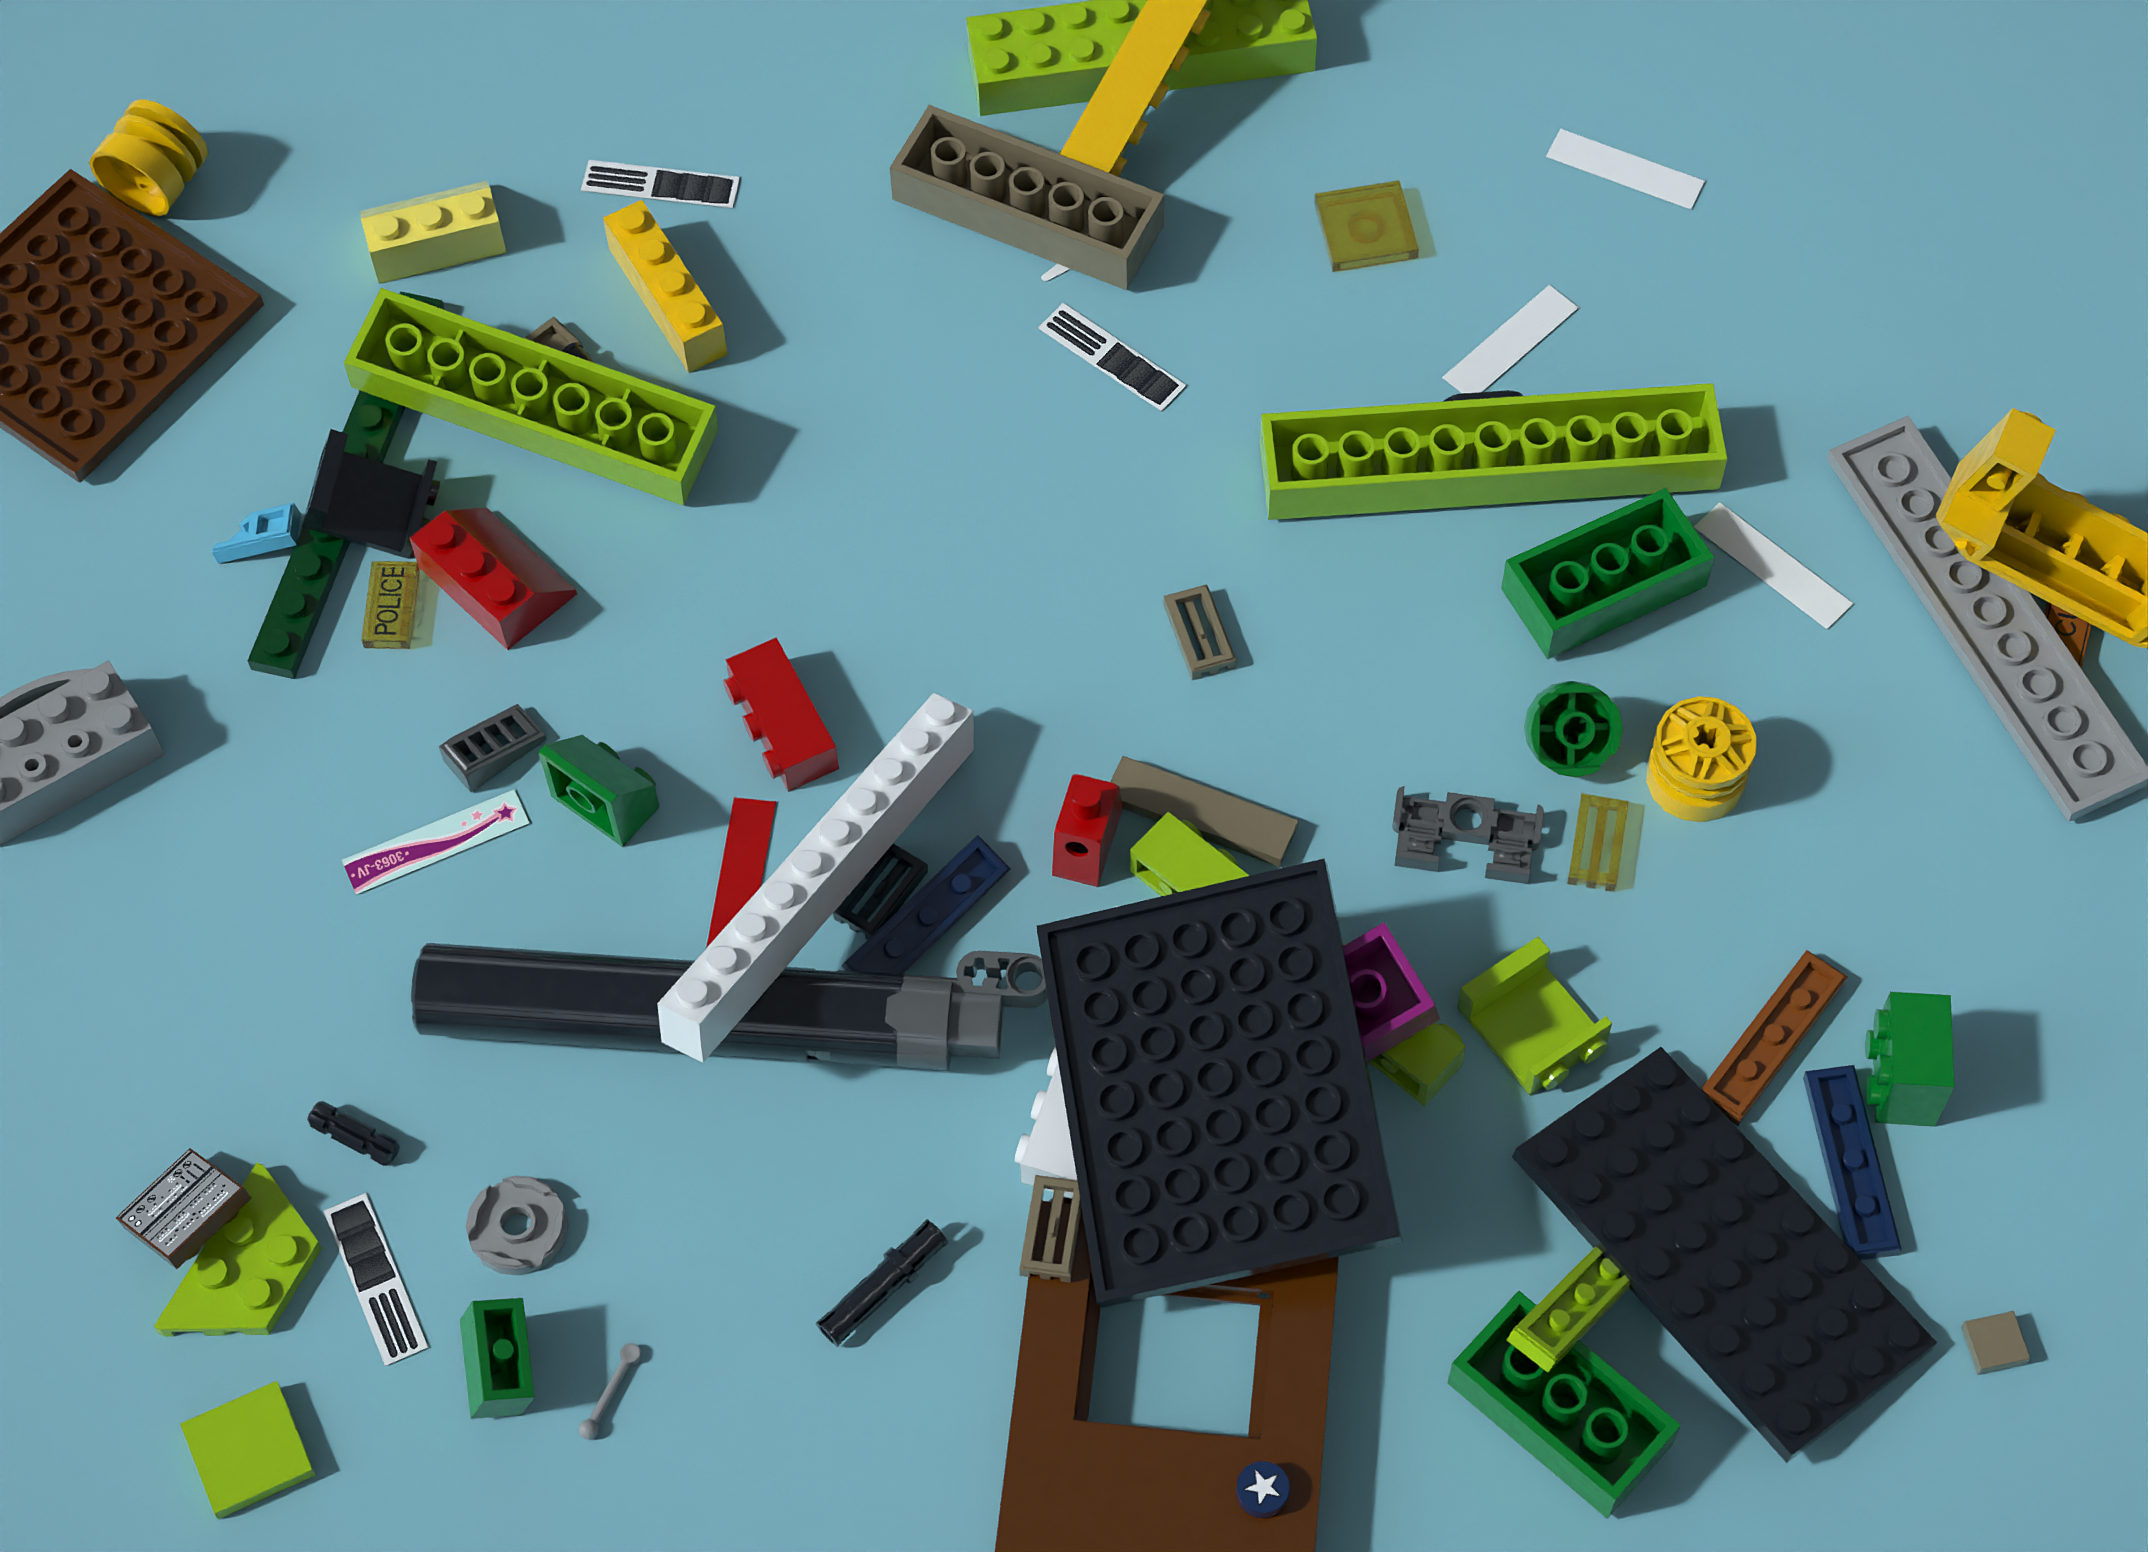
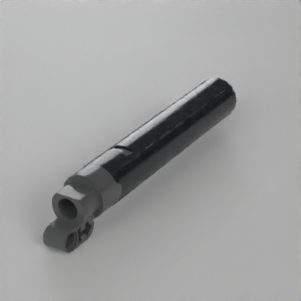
[411,943,1048,1070]

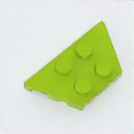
[154,1162,322,1337]

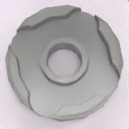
[466,1176,568,1276]

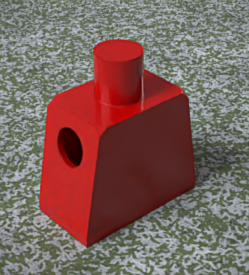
[1052,774,1122,887]

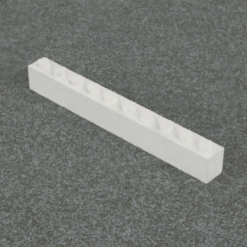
[657,693,974,1063]

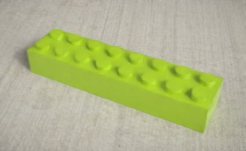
[966,0,1317,116]
[343,288,718,506]

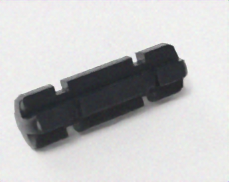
[307,1101,400,1166]

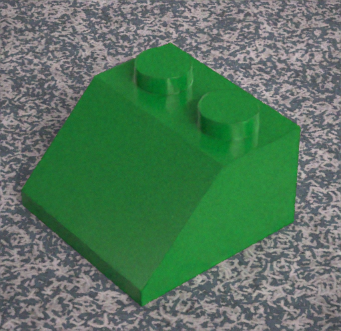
[538,735,659,847]

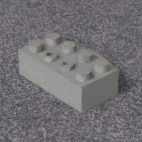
[0,660,164,846]

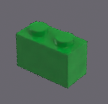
[460,1298,535,1419]

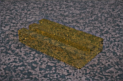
[1567,793,1629,892]

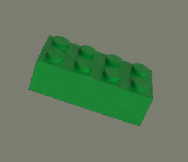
[1501,488,1714,660]
[1447,1290,1681,1519]

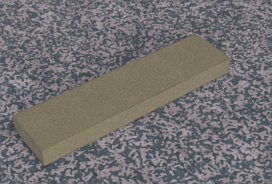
[1110,756,1298,867]

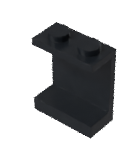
[301,429,441,559]

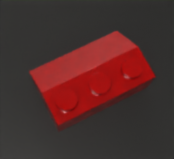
[409,508,577,650]

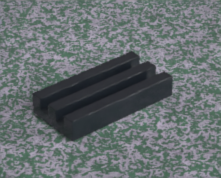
[833,843,928,940]

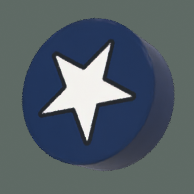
[1236,1461,1290,1518]

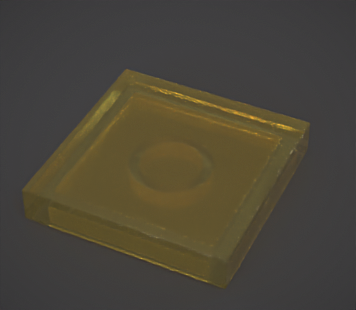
[1314,180,1419,272]

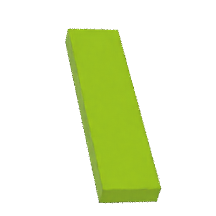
[1507,1247,1631,1373]

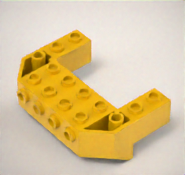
[1936,408,2148,649]

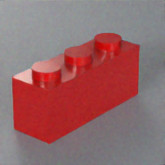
[723,637,839,792]

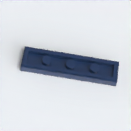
[841,835,1011,974]
[1803,1065,1902,1260]

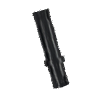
[816,1219,948,1347]

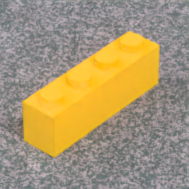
[603,200,728,373]

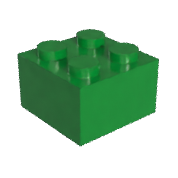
[1865,991,1955,1127]

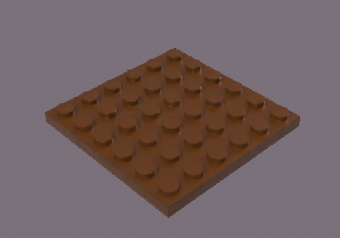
[0,168,264,483]

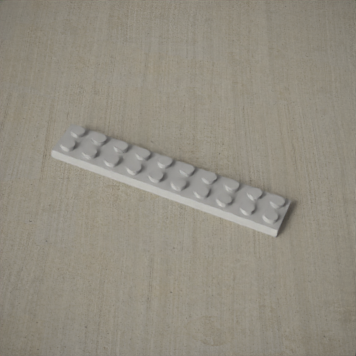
[1827,416,2148,822]

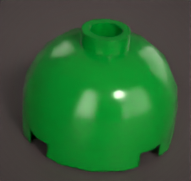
[1524,681,1623,778]

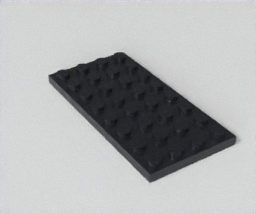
[1512,1047,1937,1463]

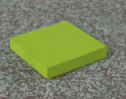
[180,1380,316,1519]

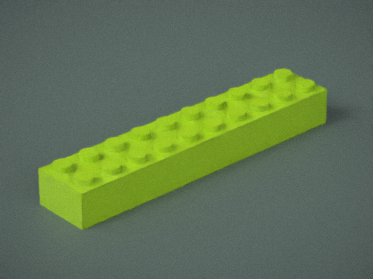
[1259,383,1727,520]

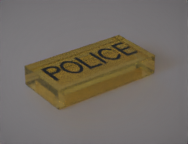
[361,561,420,649]

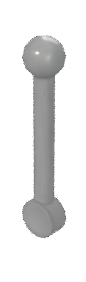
[578,1343,641,1440]

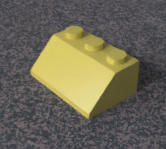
[360,181,507,284]

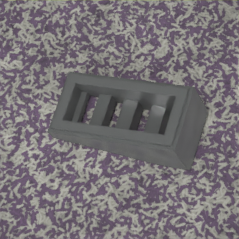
[439,704,547,792]

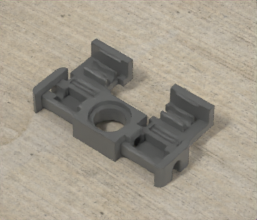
[1392,786,1544,884]

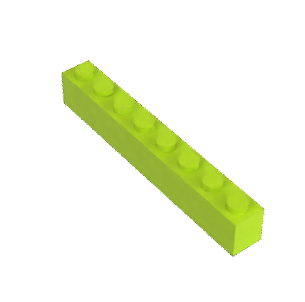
[1130,812,1466,1106]

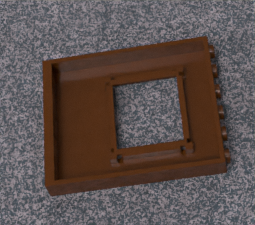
[995,1197,1339,1552]

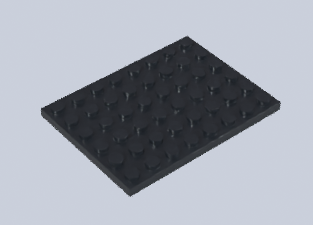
[1036,858,1403,1308]

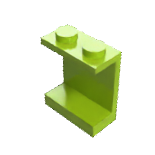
[1457,936,1612,1095]

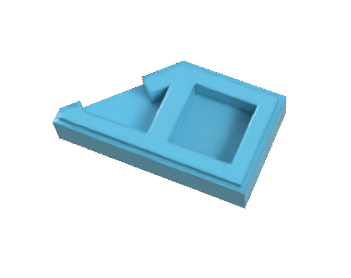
[212,503,301,564]

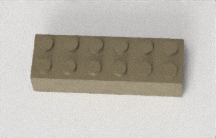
[890,105,1165,290]

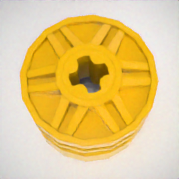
[89,99,208,217]
[1646,696,1757,822]

